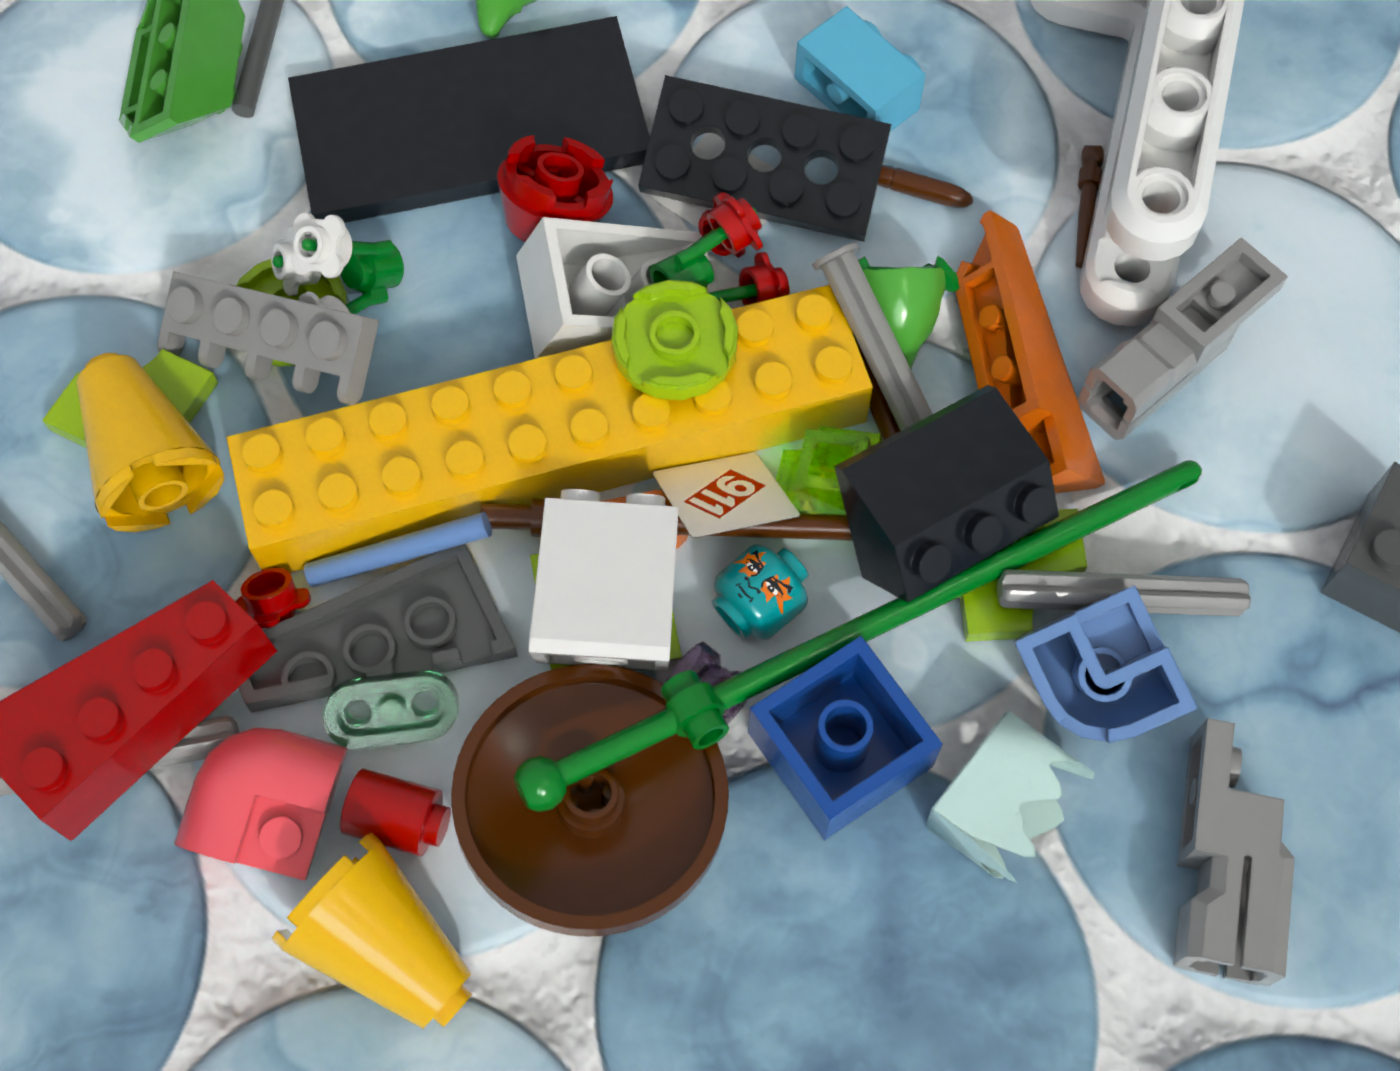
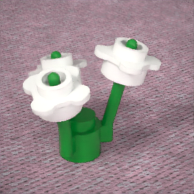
[271,212,404,314]

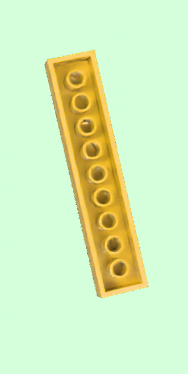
[226,285,873,573]

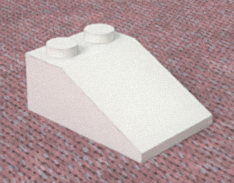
[516,217,716,359]

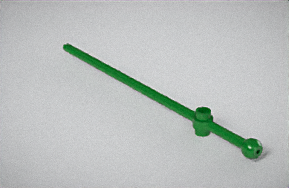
[513,460,1202,812]

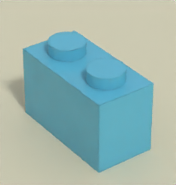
[795,6,926,132]

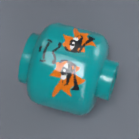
[711,544,809,640]

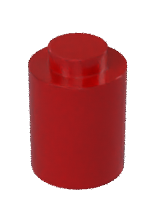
[340,768,451,857]

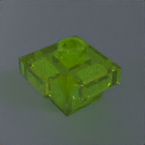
[776,426,882,515]

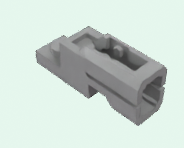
[1078,237,1288,440]
[1173,718,1295,986]

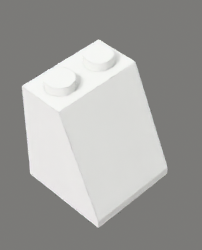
[529,489,679,672]

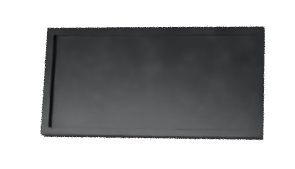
[288,16,650,223]

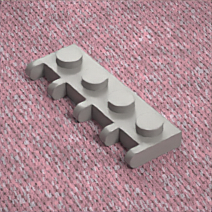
[157,271,379,405]

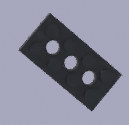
[638,75,892,242]

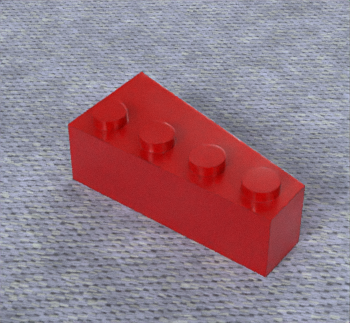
[0,580,278,841]

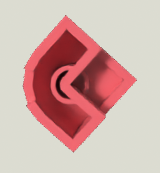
[174,728,348,881]

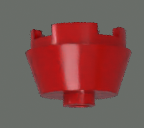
[497,135,614,242]

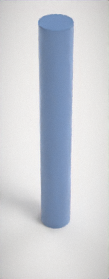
[304,512,492,587]

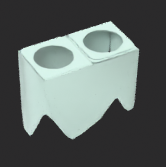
[926,711,1094,882]

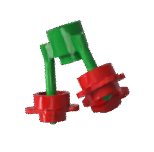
[650,192,790,306]

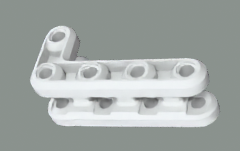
[1030,0,1245,326]

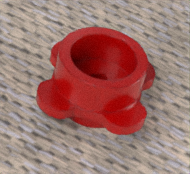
[235,568,311,629]

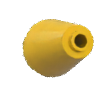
[77,353,225,532]
[272,832,472,1029]

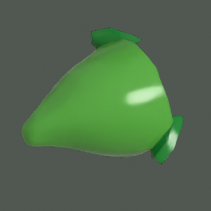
[858,256,960,370]

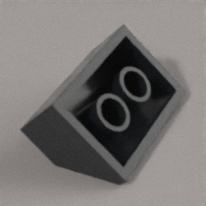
[834,385,1059,603]

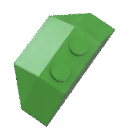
[119,0,245,143]

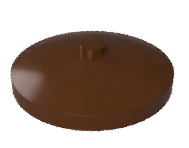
[451,664,729,937]

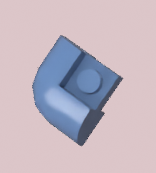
[1013,585,1198,743]

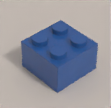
[748,636,943,841]

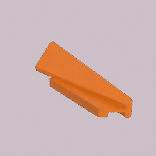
[956,210,1105,493]

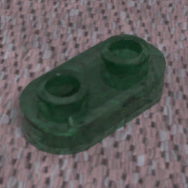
[323,670,459,749]

